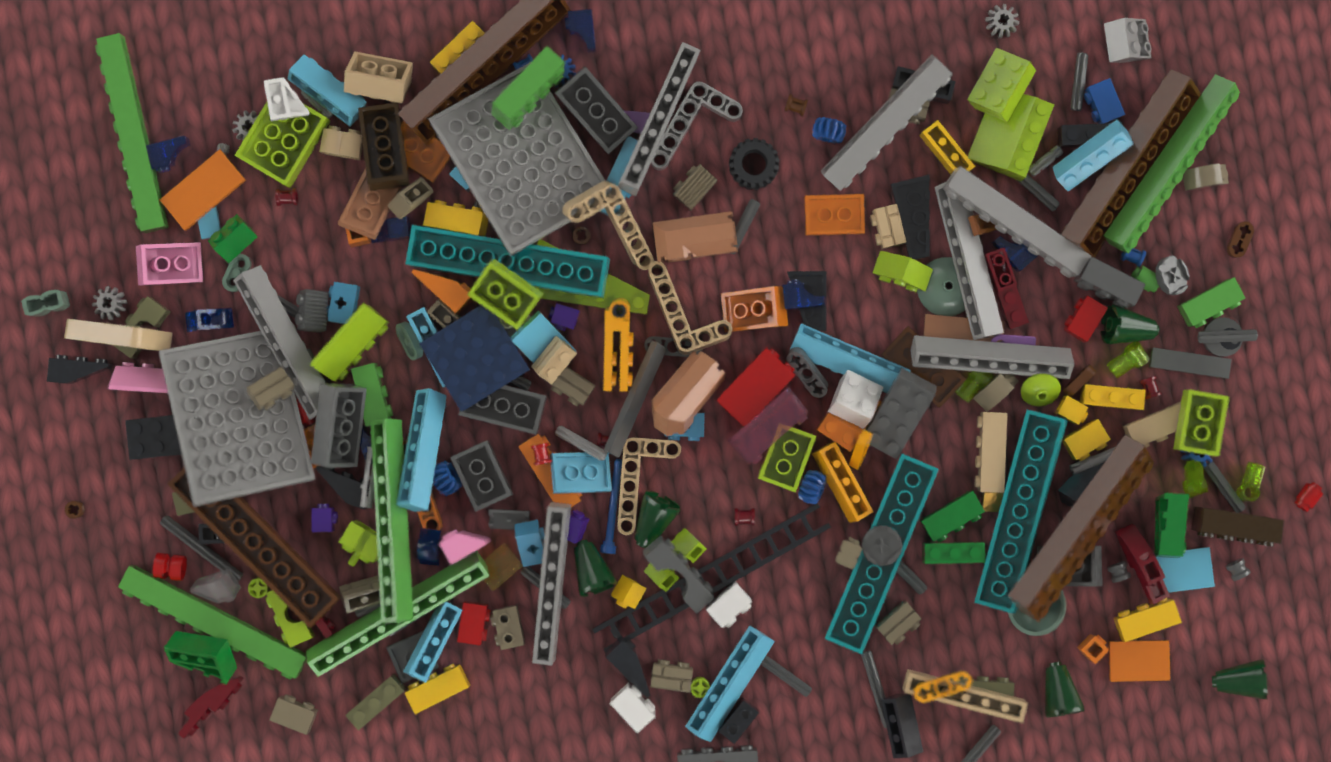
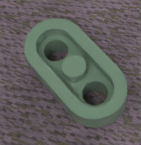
[222,254,252,292]
[396,321,423,360]

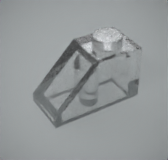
[190,569,241,604]

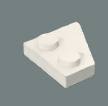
[264,78,309,121]

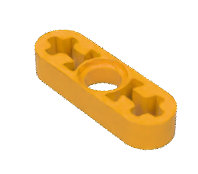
[849,429,873,470]
[914,671,972,702]

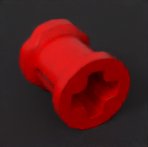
[531,443,552,466]

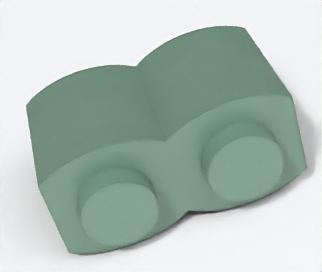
[21,290,70,317]

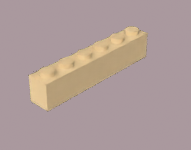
[902,669,1028,723]

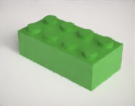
[492,47,565,131]

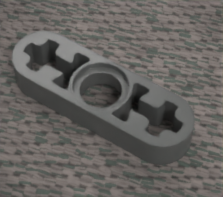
[644,336,701,357]
[787,347,828,398]

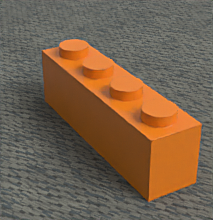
[518,434,583,507]

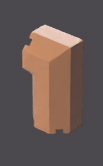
[653,211,738,263]
[652,351,725,436]

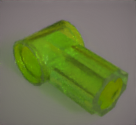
[1107,341,1149,379]
[955,371,994,403]
[1182,460,1208,498]
[1236,462,1266,502]

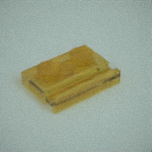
[484,543,523,591]

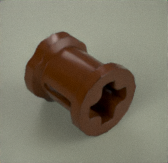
[784,94,808,117]

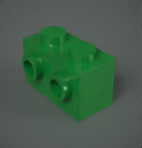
[208,214,258,263]

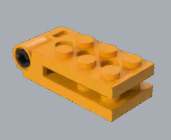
[604,298,634,391]

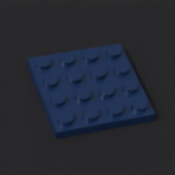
[419,305,530,412]

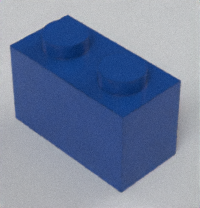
[1084,78,1125,124]

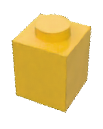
[1055,396,1088,425]
[611,575,647,609]

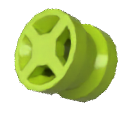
[248,577,270,598]
[691,676,710,698]

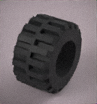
[729,138,779,190]

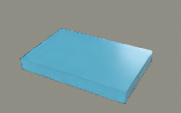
[510,311,576,363]
[550,452,612,494]
[1156,547,1215,593]

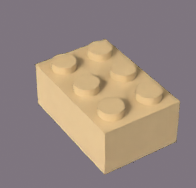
[344,51,413,103]

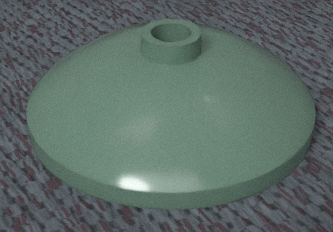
[917,257,965,316]
[1008,591,1066,636]

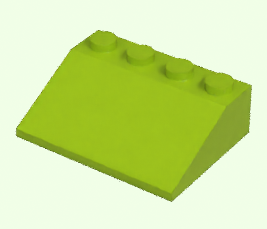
[967,94,1054,181]
[235,102,330,188]
[310,303,389,382]

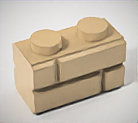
[870,204,906,249]
[531,336,577,384]

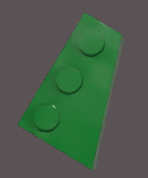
[1154,493,1189,558]
[164,631,237,684]

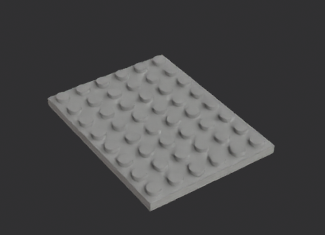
[428,62,611,256]
[159,331,315,506]

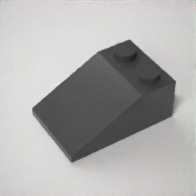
[1036,546,1102,586]

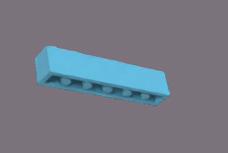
[790,324,911,393]
[396,388,447,512]
[685,625,775,742]

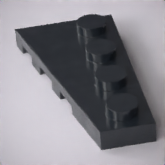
[891,174,930,260]

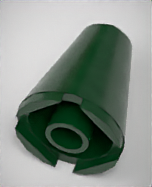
[1101,305,1159,345]
[634,491,681,548]
[574,540,618,597]
[1212,659,1268,700]
[1045,662,1085,718]

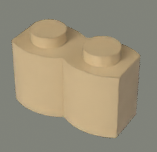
[319,126,363,160]

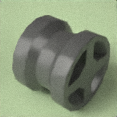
[1225,558,1251,581]
[1107,561,1131,583]

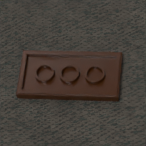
[881,326,967,408]

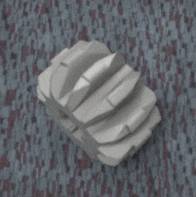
[985,4,1019,39]
[232,110,258,140]
[92,286,127,320]

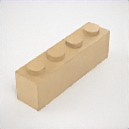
[1123,402,1181,448]
[974,412,1007,493]

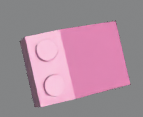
[136,242,203,286]

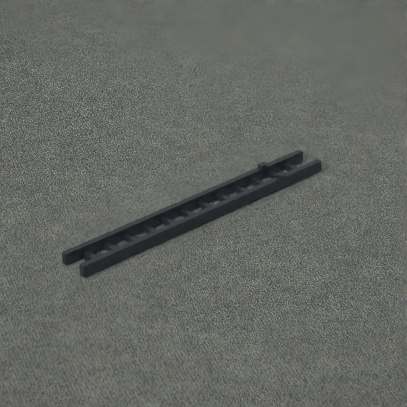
[592,503,831,652]

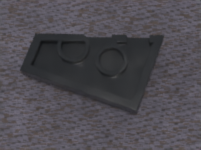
[787,271,827,331]

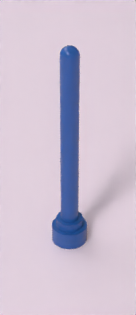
[600,459,622,554]

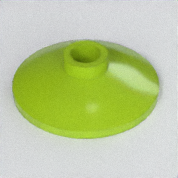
[1021,373,1061,406]

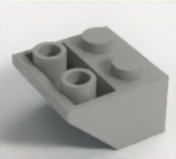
[1104,18,1151,63]

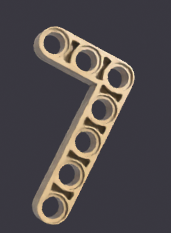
[562,181,654,270]
[648,261,732,355]
[64,319,173,351]
[618,438,681,535]

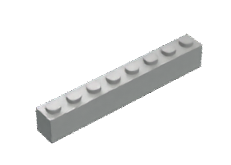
[618,42,701,196]
[821,55,952,191]
[942,166,1091,278]
[934,182,1004,340]
[233,265,325,420]
[910,336,1074,379]
[532,502,571,666]

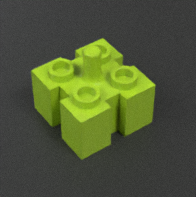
[339,520,378,567]

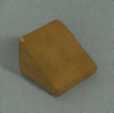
[982,492,1004,512]

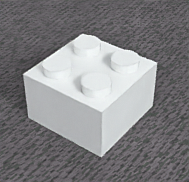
[828,370,884,429]
[706,581,752,628]
[610,682,655,733]

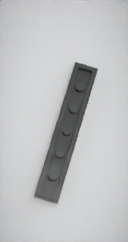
[604,341,667,457]

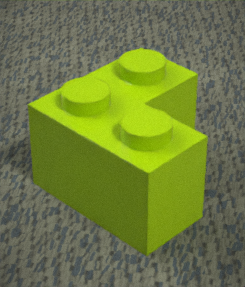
[873,251,933,293]

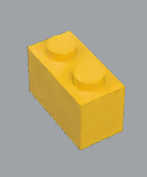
[1062,419,1111,461]

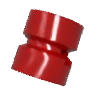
[153,552,187,581]

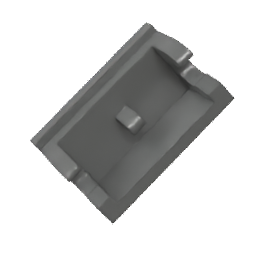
[488,509,530,530]

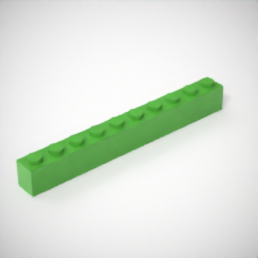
[95,33,169,233]
[1104,74,1240,254]
[370,419,414,623]
[306,550,490,677]
[118,565,307,679]

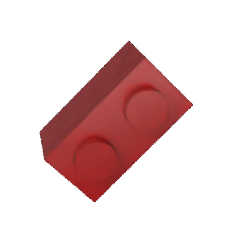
[1064,295,1108,342]
[457,601,491,646]

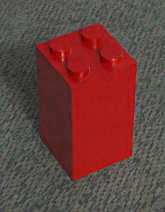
[716,348,795,428]

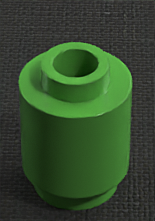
[1131,265,1159,293]

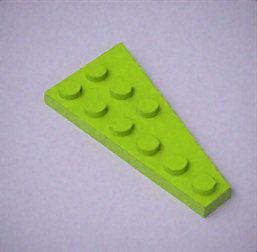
[535,239,650,315]

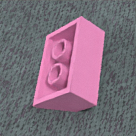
[109,362,168,393]
[439,530,492,564]

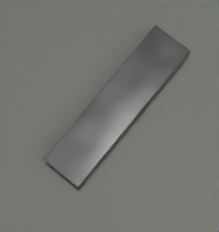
[1149,347,1232,379]

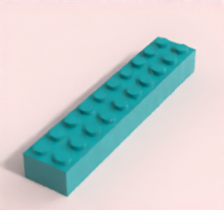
[405,225,610,299]
[974,409,1068,614]
[825,454,939,654]

